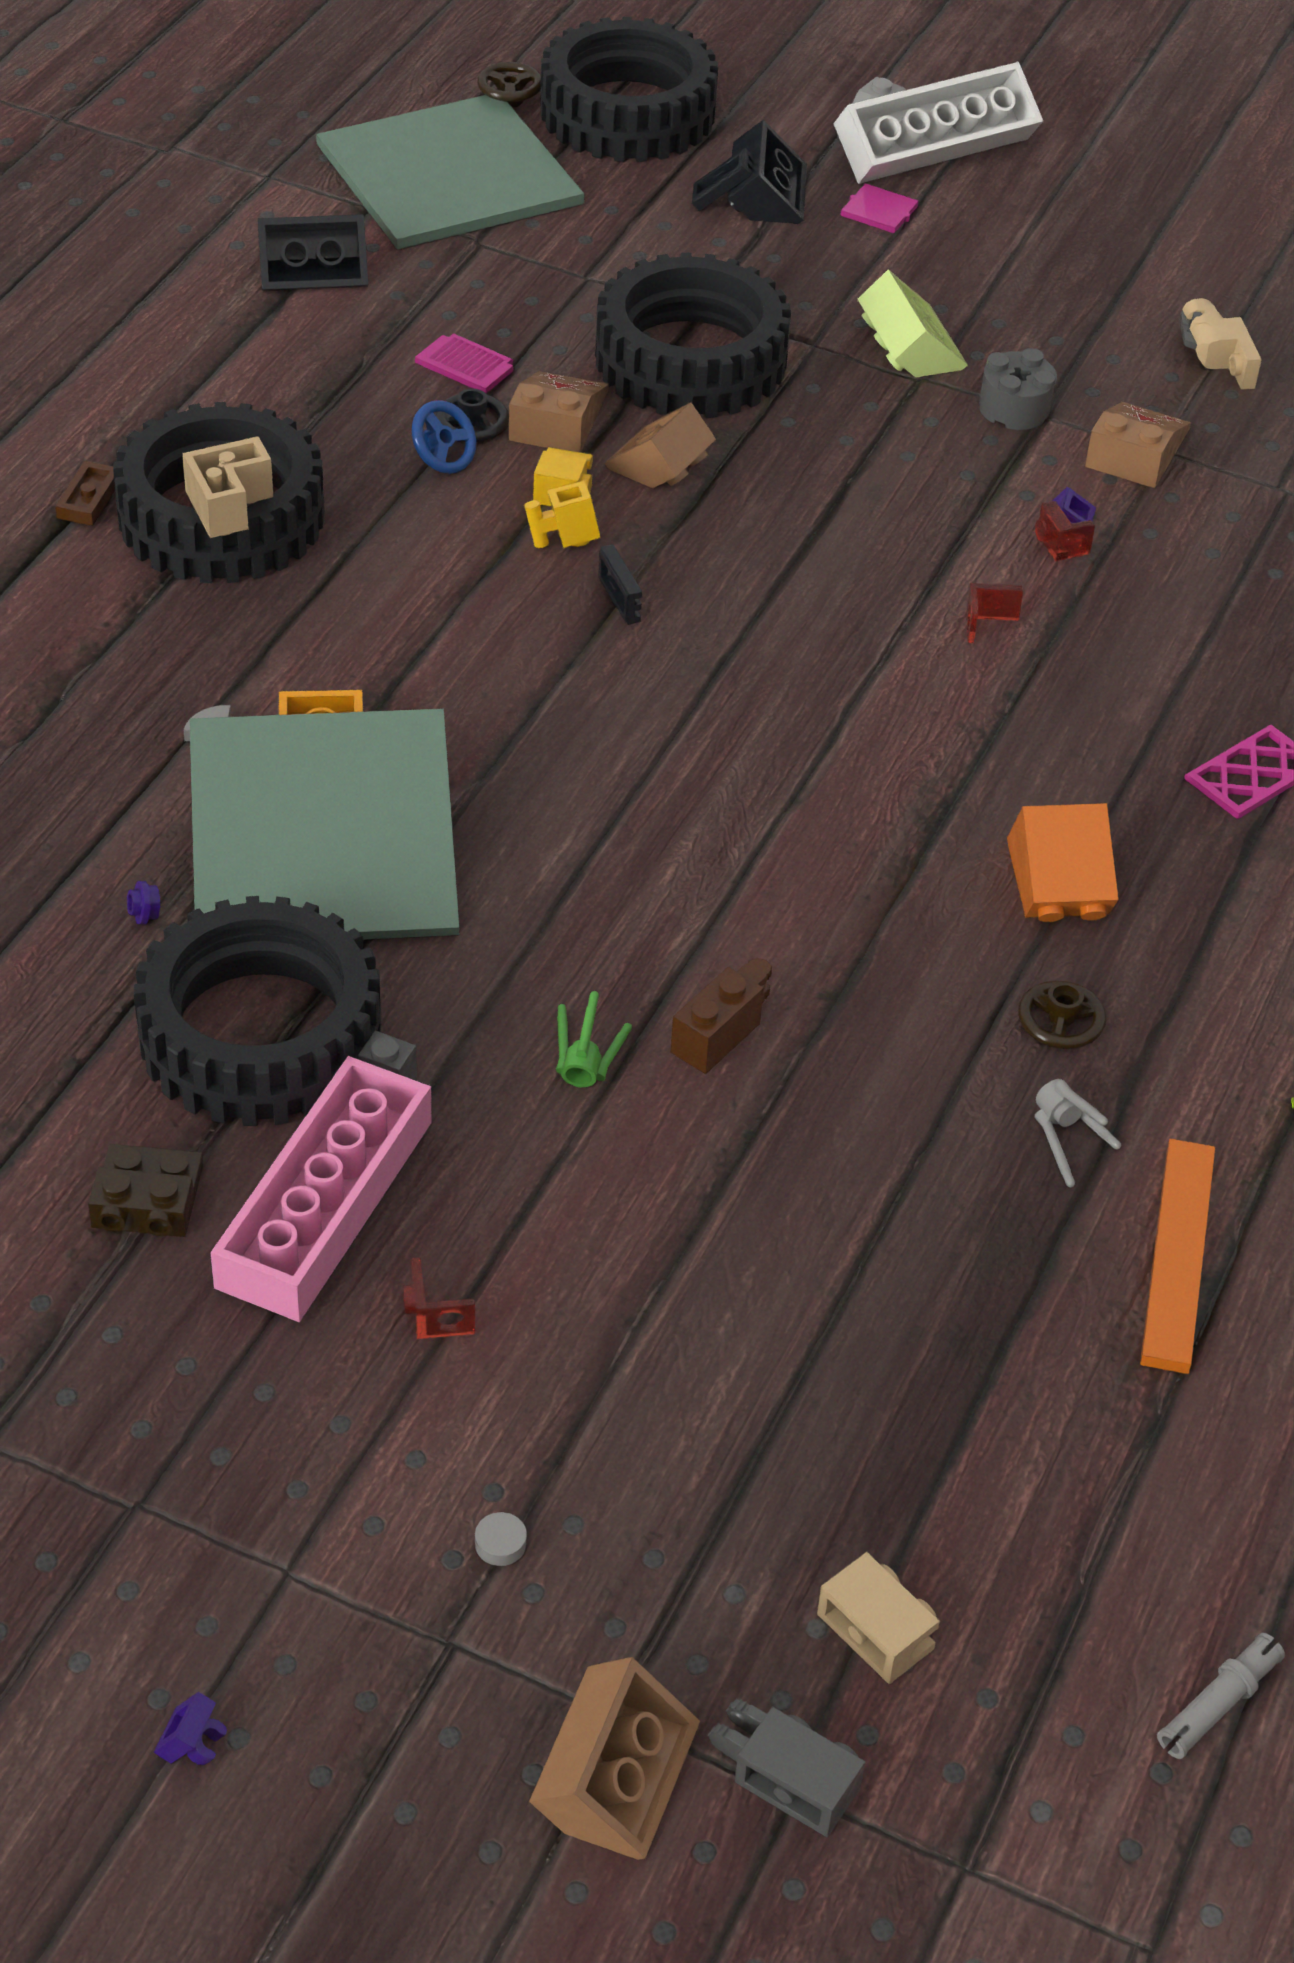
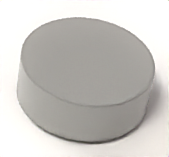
[475,1512,527,1566]

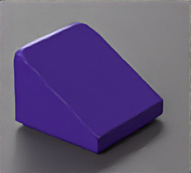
[1044,487,1096,534]

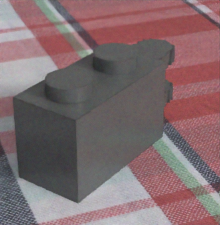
[707,1698,866,1838]

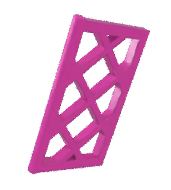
[1184,725,1294,820]

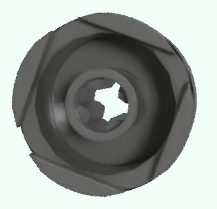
[979,348,1057,430]

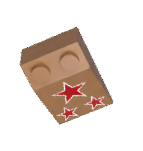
[509,371,609,453]
[1085,402,1191,488]

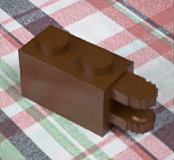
[670,957,772,1074]

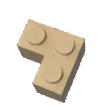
[182,437,273,538]

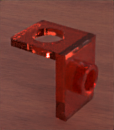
[966,583,1023,643]
[403,1258,475,1339]

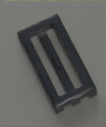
[692,148,753,211]
[598,544,642,625]

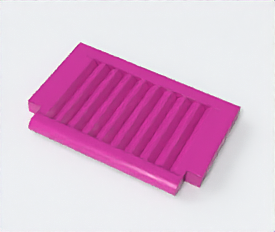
[415,333,513,393]

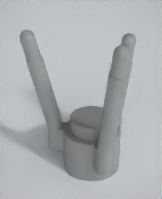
[1034,1079,1121,1188]

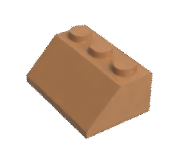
[529,1657,700,1860]

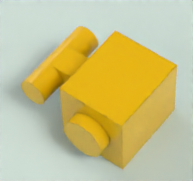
[533,447,593,506]
[524,481,601,548]

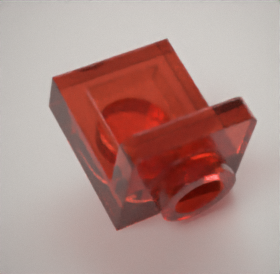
[1035,501,1095,561]

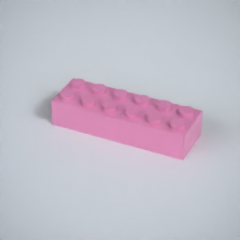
[211,1056,431,1322]

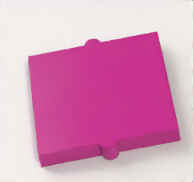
[841,183,919,233]

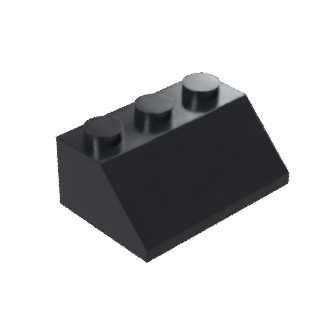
[728,120,807,224]
[258,214,368,291]

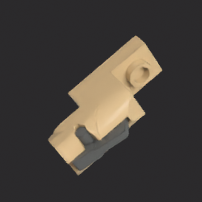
[1179,298,1261,390]

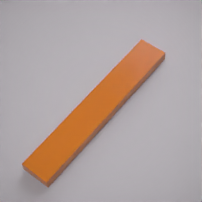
[1140,1139,1215,1374]

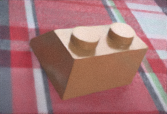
[604,402,716,488]

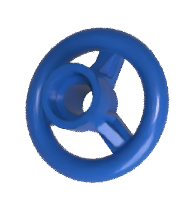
[412,400,476,474]

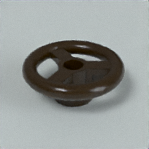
[477,62,541,108]
[1018,981,1106,1049]

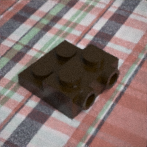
[88,1144,203,1237]

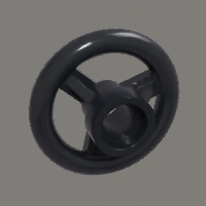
[436,388,509,442]

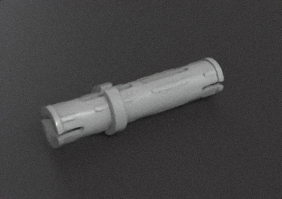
[1157,1633,1285,1759]

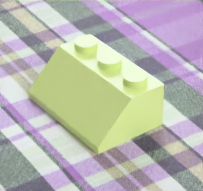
[858,270,968,378]

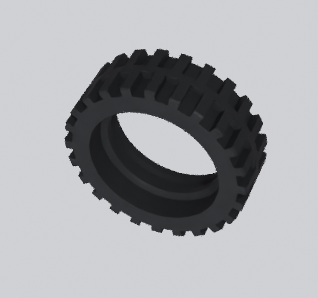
[540,16,718,162]
[595,253,791,418]
[113,402,324,583]
[134,896,381,1126]

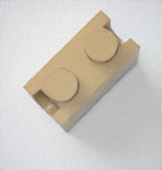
[817,1552,940,1684]

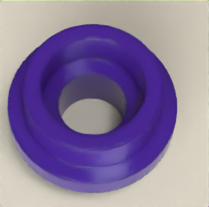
[127,881,160,924]

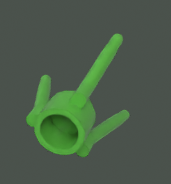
[556,991,632,1087]

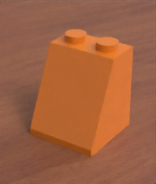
[1007,803,1119,922]

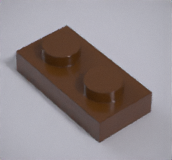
[55,461,115,526]

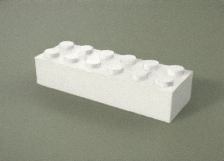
[834,62,1043,184]

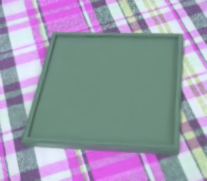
[316,95,584,250]
[190,709,459,939]

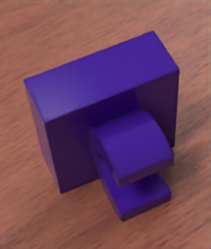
[153,1691,227,1765]

